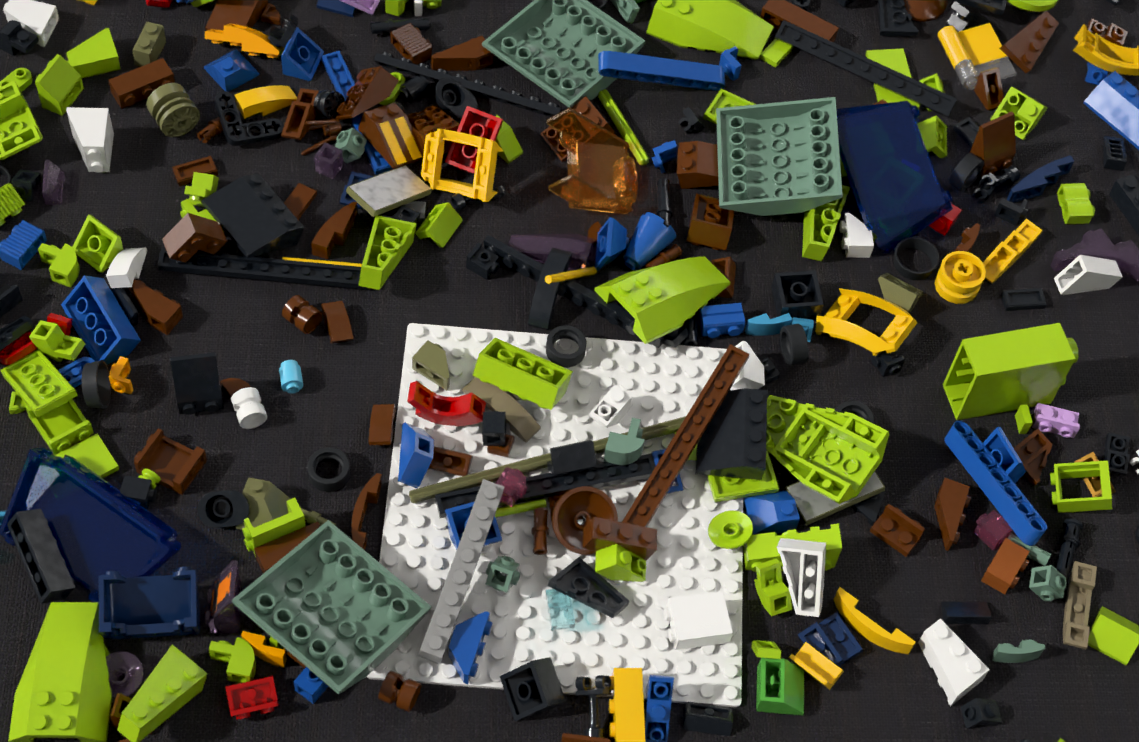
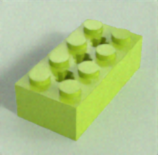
[473,338,573,410]

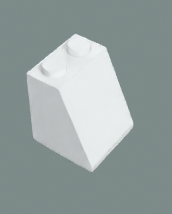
[66,107,114,173]

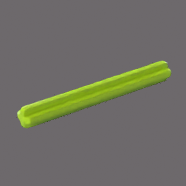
[598,89,649,166]

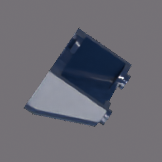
[99,567,200,640]

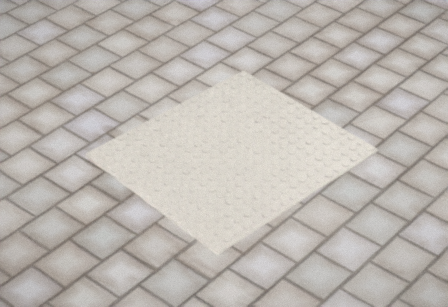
[367,323,743,707]

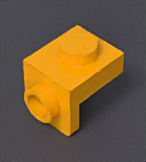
[109,356,133,394]

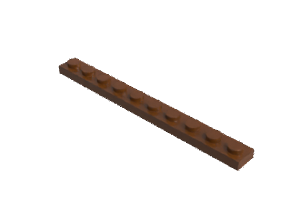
[622,344,749,527]

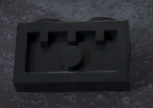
[268,15,298,48]

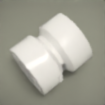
[231,387,267,429]

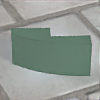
[992,640,1045,663]

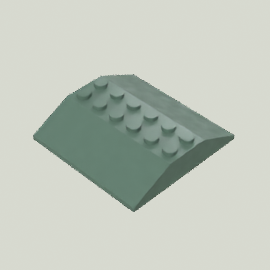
[482,0,645,108]
[716,97,843,216]
[232,520,432,694]

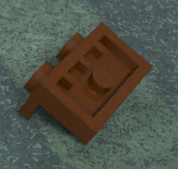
[869,504,925,557]

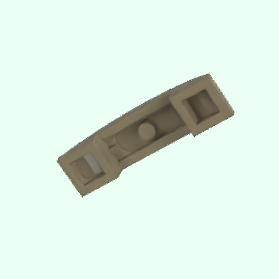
[462,377,541,443]
[1063,561,1097,649]

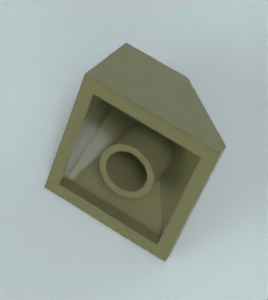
[878,273,923,314]
[236,477,290,530]

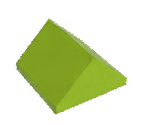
[72,214,123,273]
[1088,606,1139,665]

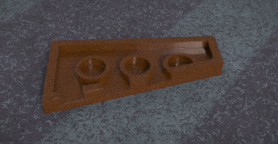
[1000,11,1059,73]

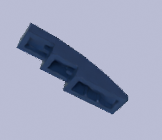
[1007,155,1074,203]

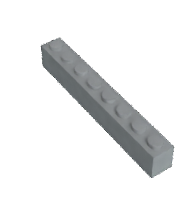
[419,479,505,664]

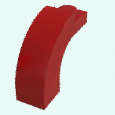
[407,381,486,426]

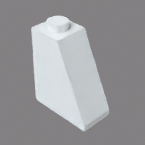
[4,0,59,47]
[1054,255,1123,295]

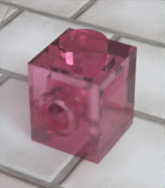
[496,467,528,507]
[974,510,1012,550]

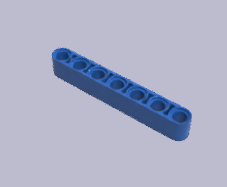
[598,51,725,91]
[944,421,1047,546]

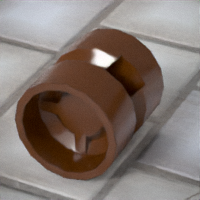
[282,295,323,334]
[378,671,422,712]

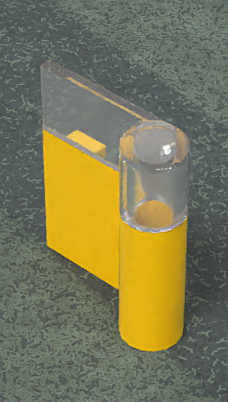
[937,23,1016,89]

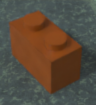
[981,538,1030,595]

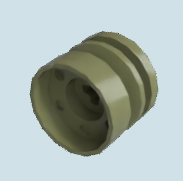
[146,83,200,137]

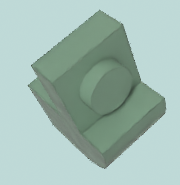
[604,418,645,465]

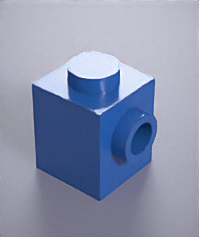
[294,667,329,704]

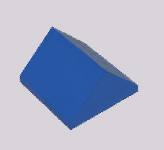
[281,27,324,81]
[445,501,502,550]

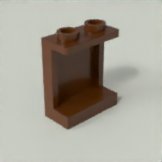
[134,428,207,495]

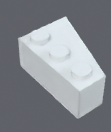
[777,538,826,617]
[918,619,990,707]

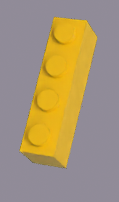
[609,668,645,742]

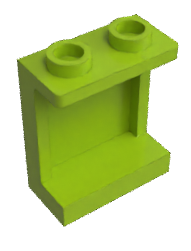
[25,399,94,455]
[242,498,305,557]

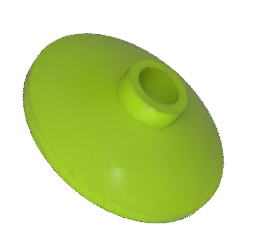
[708,510,753,549]

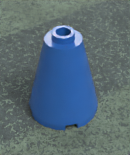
[623,212,676,270]

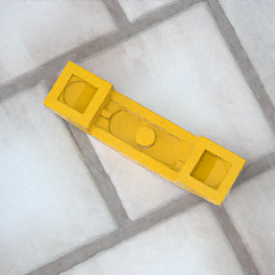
[833,587,915,654]

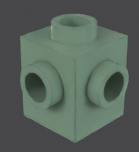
[333,128,367,163]
[485,556,521,592]
[1029,565,1066,601]

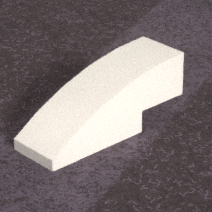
[106,247,147,288]

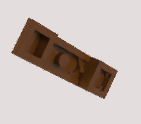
[351,473,382,550]

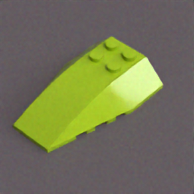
[646,0,774,59]
[0,81,43,160]
[594,256,730,344]
[766,395,889,504]
[8,602,112,742]

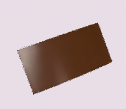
[1087,18,1128,46]
[955,223,980,253]
[321,301,354,343]
[369,404,396,446]

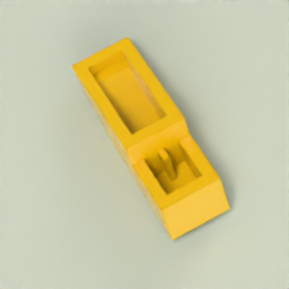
[234,85,297,119]

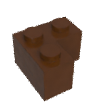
[162,213,227,263]

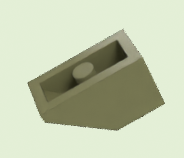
[412,340,450,391]

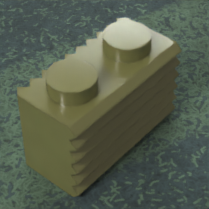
[132,22,166,67]

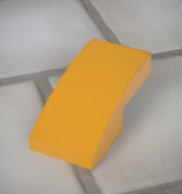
[241,631,287,668]

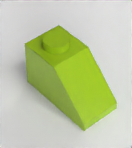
[495,115,523,164]

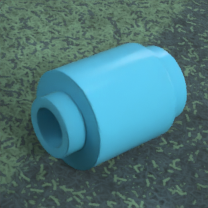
[279,360,303,394]

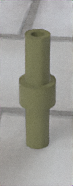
[300,507,336,526]

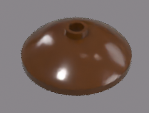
[904,0,947,22]
[552,486,618,555]

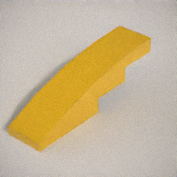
[983,219,1042,283]

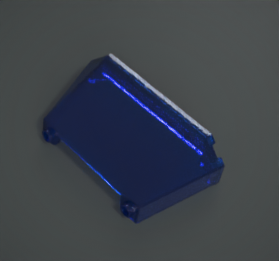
[836,101,953,253]
[0,447,182,603]

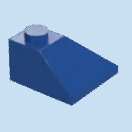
[204,49,259,92]
[595,217,629,271]
[983,427,1026,483]
[743,490,800,535]

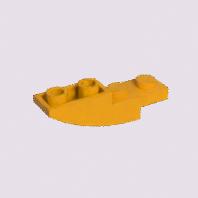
[205,23,285,58]

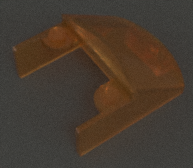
[547,108,638,214]

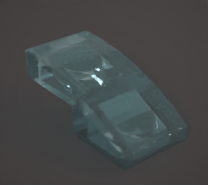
[545,589,575,630]

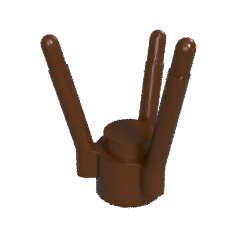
[301,119,342,156]

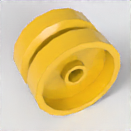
[934,251,986,304]

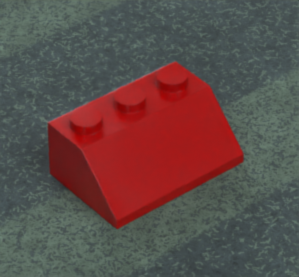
[445,106,503,174]

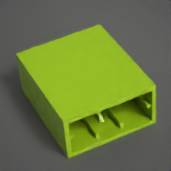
[943,323,1079,421]

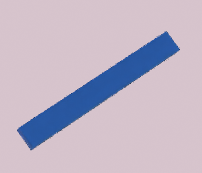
[321,51,395,175]

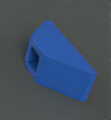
[398,422,434,488]
[448,611,493,684]
[644,675,674,742]

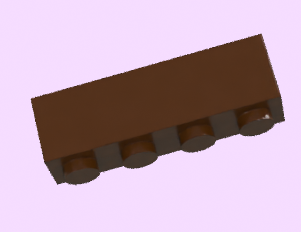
[760,0,839,43]

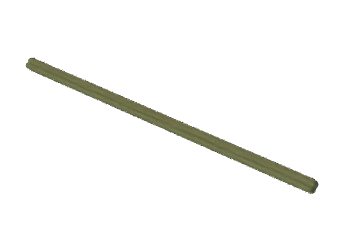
[409,416,686,503]

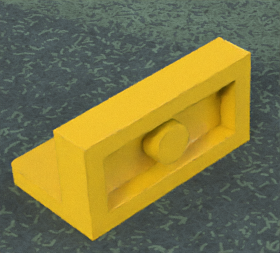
[789,642,844,690]

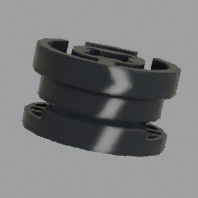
[314,89,345,119]

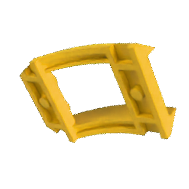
[1073,24,1139,76]
[421,129,504,202]
[815,288,917,356]

